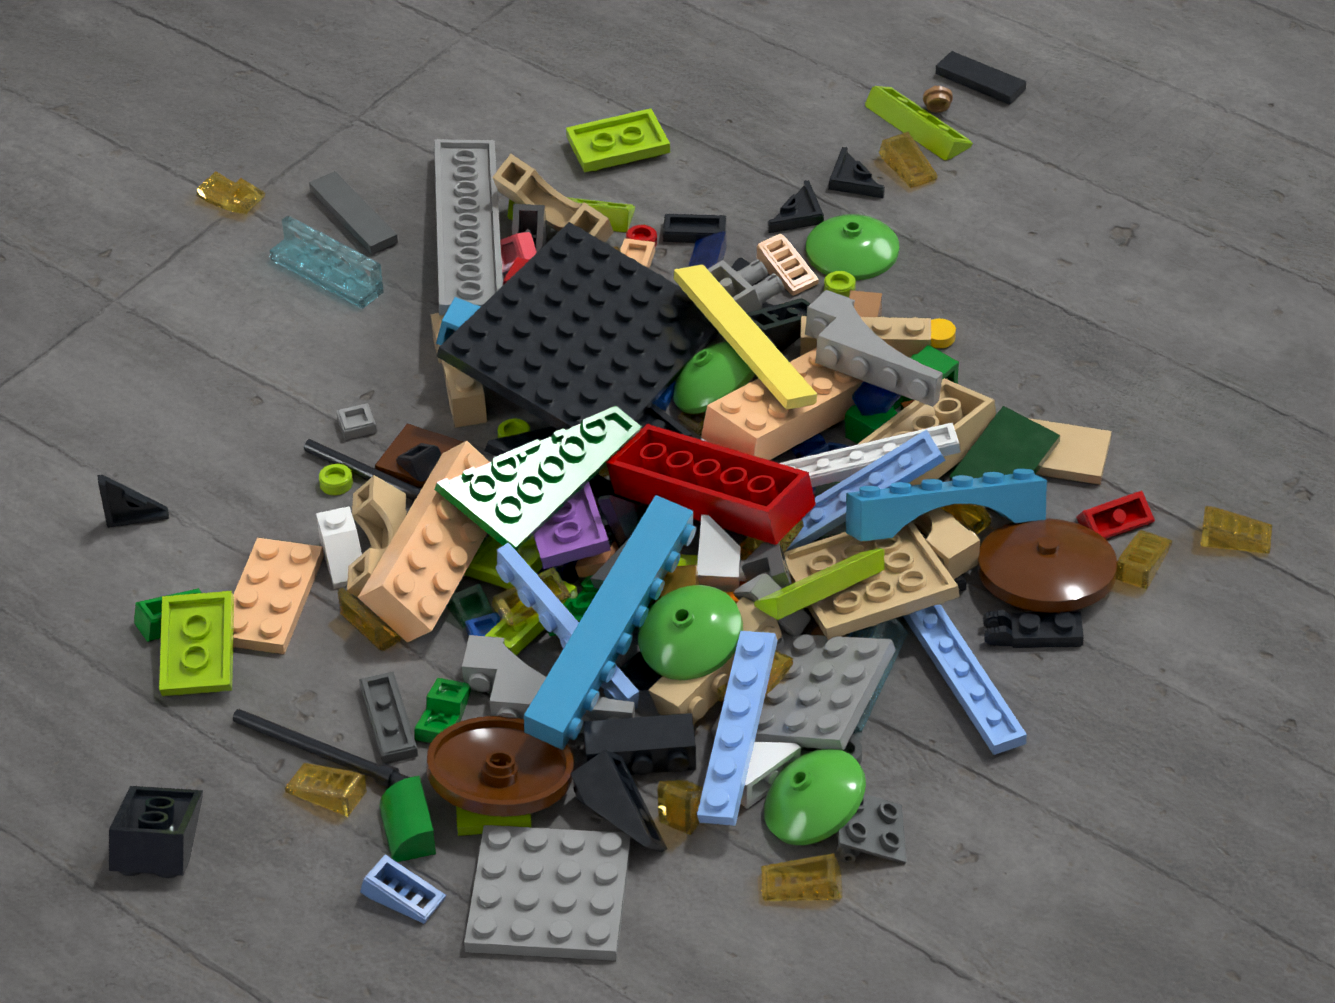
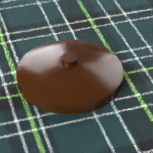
[978,518,1117,613]
[426,716,574,817]

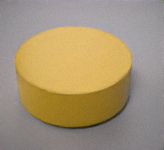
[931,318,956,348]

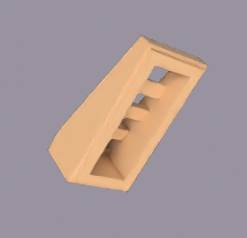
[757,234,819,296]

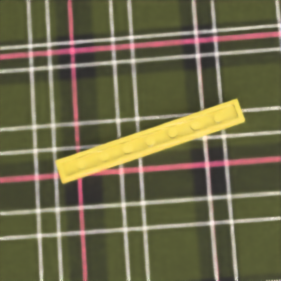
[674,265,817,410]

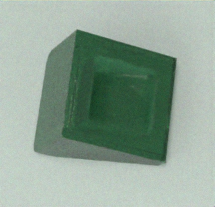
[447,583,494,628]

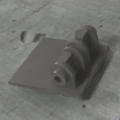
[835,794,907,864]

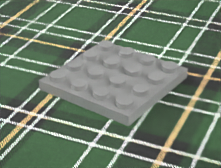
[711,633,895,750]
[464,825,632,961]

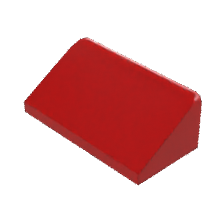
[1076,490,1155,540]

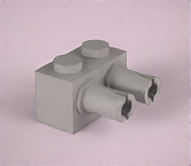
[708,259,785,313]

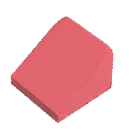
[500,232,537,273]

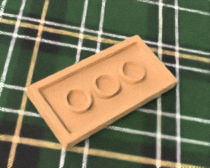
[233,538,324,654]

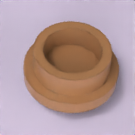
[923,86,953,113]

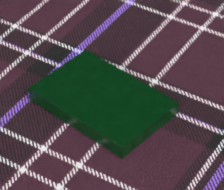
[949,406,1060,481]

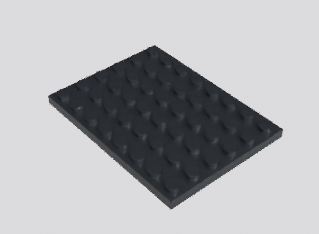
[436,222,719,430]

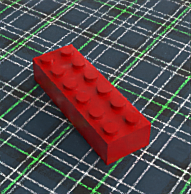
[606,424,816,545]

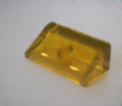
[491,567,571,627]
[338,588,401,652]

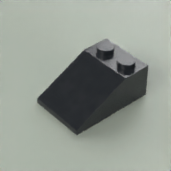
[109,786,203,878]

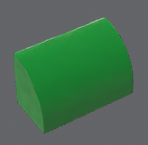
[379,776,436,862]

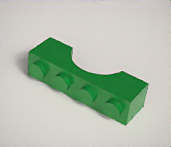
[845,345,959,444]

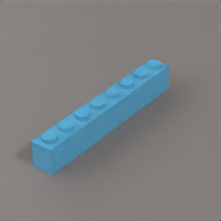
[524,495,696,750]

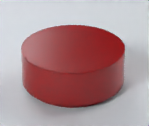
[626,225,657,247]

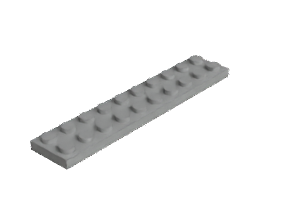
[434,139,503,315]

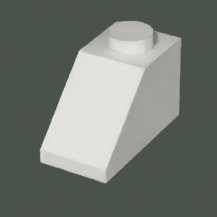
[316,506,362,589]
[697,515,746,592]
[741,742,801,809]

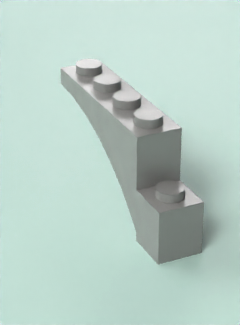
[805,290,943,407]
[462,635,635,733]

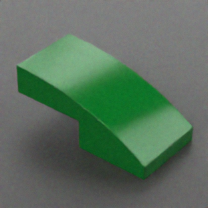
[414,678,471,743]

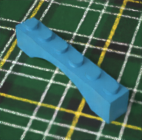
[846,469,1047,542]

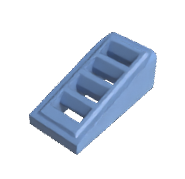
[360,855,446,924]

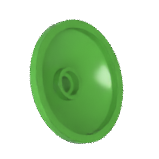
[806,214,899,281]
[673,341,755,414]
[638,585,743,680]
[764,749,866,845]

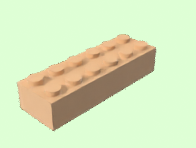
[701,348,878,460]
[358,441,490,643]

